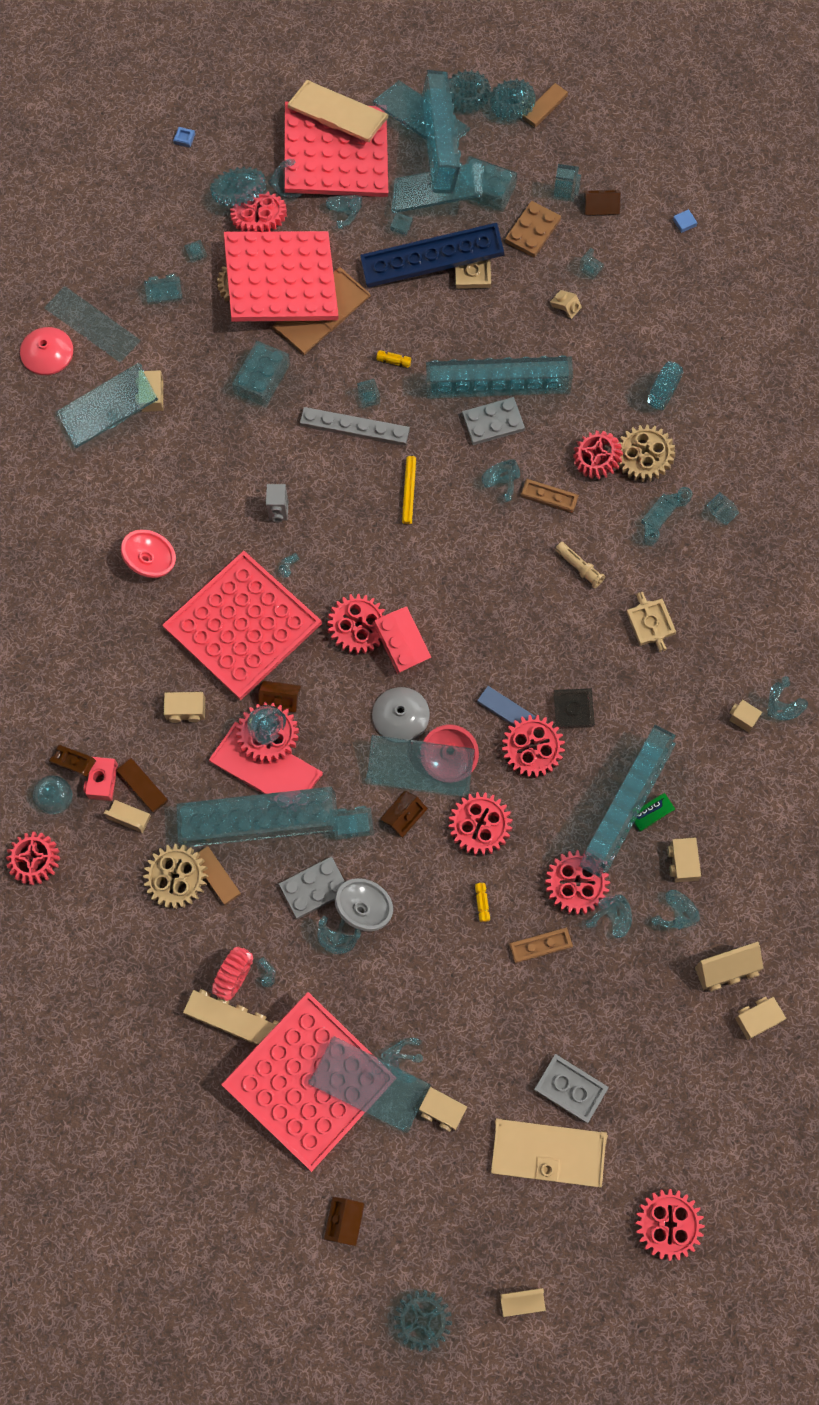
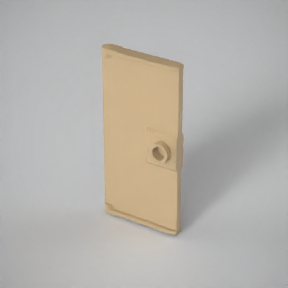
[287,80,388,142]
[491,1118,608,1188]

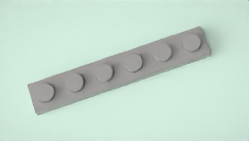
[300,407,410,446]

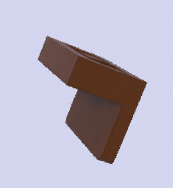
[584,190,621,215]
[258,681,301,712]
[380,791,428,838]
[324,1197,364,1246]

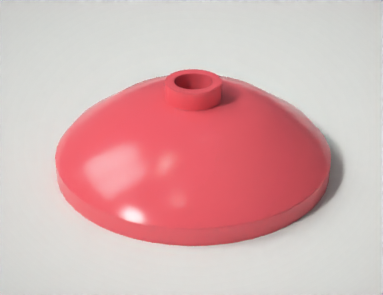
[20,327,73,375]
[121,530,176,578]
[420,724,479,782]

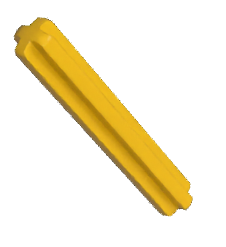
[402,456,416,524]

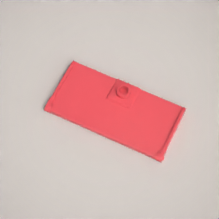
[209,722,323,813]

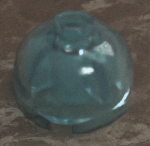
[247,705,286,745]
[33,775,73,815]

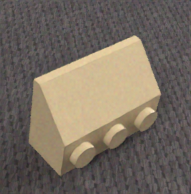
[695,942,763,992]

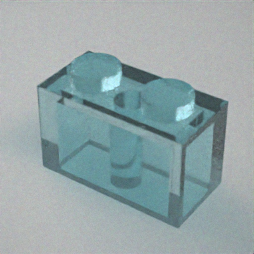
[553,164,581,202]
[332,806,374,840]

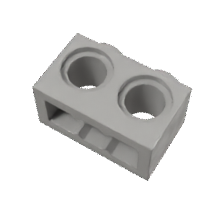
[266,484,288,522]

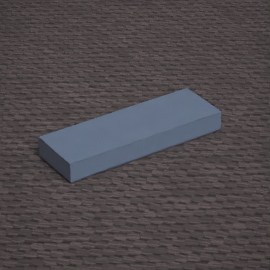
[477,686,536,727]

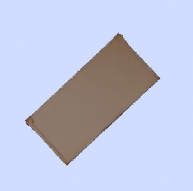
[272,267,371,355]

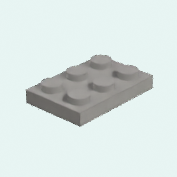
[462,397,525,445]
[279,856,345,919]
[534,1054,609,1124]

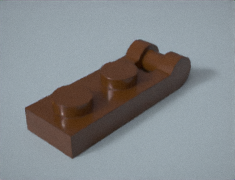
[49,745,96,777]

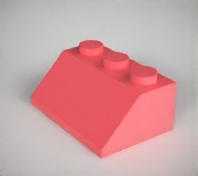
[373,606,431,674]

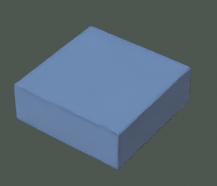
[173,127,195,148]
[673,209,697,233]

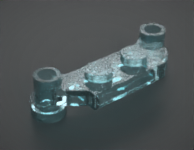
[641,487,692,546]

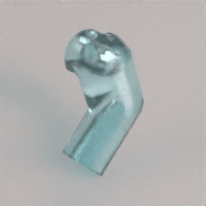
[278,552,300,578]
[257,957,276,987]

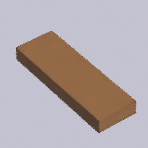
[522,83,568,128]
[521,479,579,513]
[197,846,241,905]
[509,928,573,964]

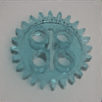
[210,166,267,207]

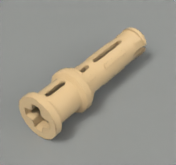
[555,542,605,588]

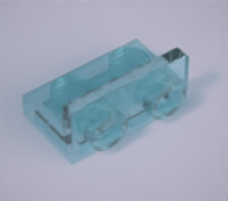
[144,274,183,303]

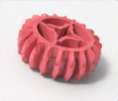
[573,430,623,480]
[6,832,60,885]
[212,946,253,1001]

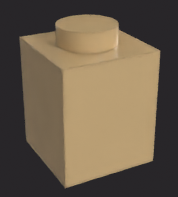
[729,700,762,733]

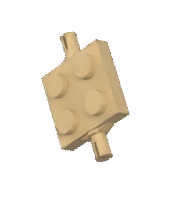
[626,592,676,652]

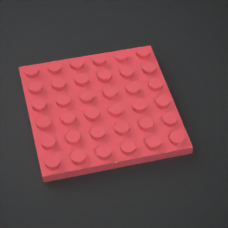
[284,102,388,197]
[224,231,339,322]
[162,551,322,700]
[221,992,397,1172]

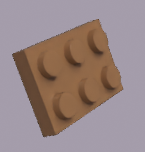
[505,201,561,258]

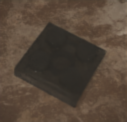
[553,688,595,729]

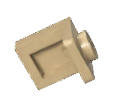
[550,290,582,319]

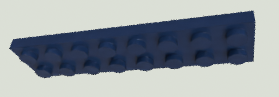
[360,223,505,288]

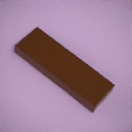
[116,758,168,814]

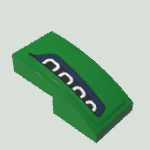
[630,793,675,832]

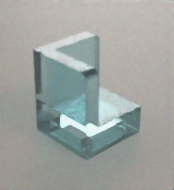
[579,248,604,280]
[357,378,380,409]
[707,492,739,525]

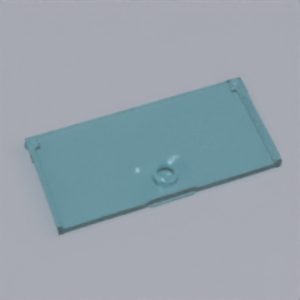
[373,80,470,151]
[391,161,484,214]
[56,362,158,448]
[365,735,475,798]
[308,1036,431,1133]

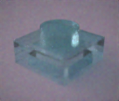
[390,213,413,236]
[184,240,207,263]

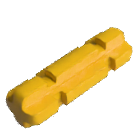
[376,350,411,368]
[475,883,490,922]

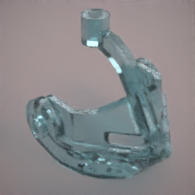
[268,159,304,198]
[326,195,363,229]
[482,459,520,502]
[767,676,808,720]
[651,890,700,930]
[586,894,632,938]
[317,915,361,954]
[381,1037,423,1083]

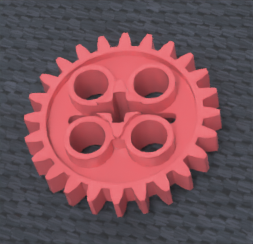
[230,191,287,232]
[327,594,385,655]
[236,702,299,764]
[502,715,565,778]
[449,792,512,856]
[545,850,610,915]
[635,1189,705,1261]

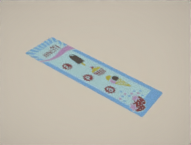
[44,286,141,362]

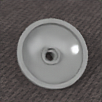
[372,687,430,743]
[335,878,393,931]

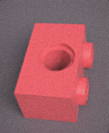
[84,757,118,801]

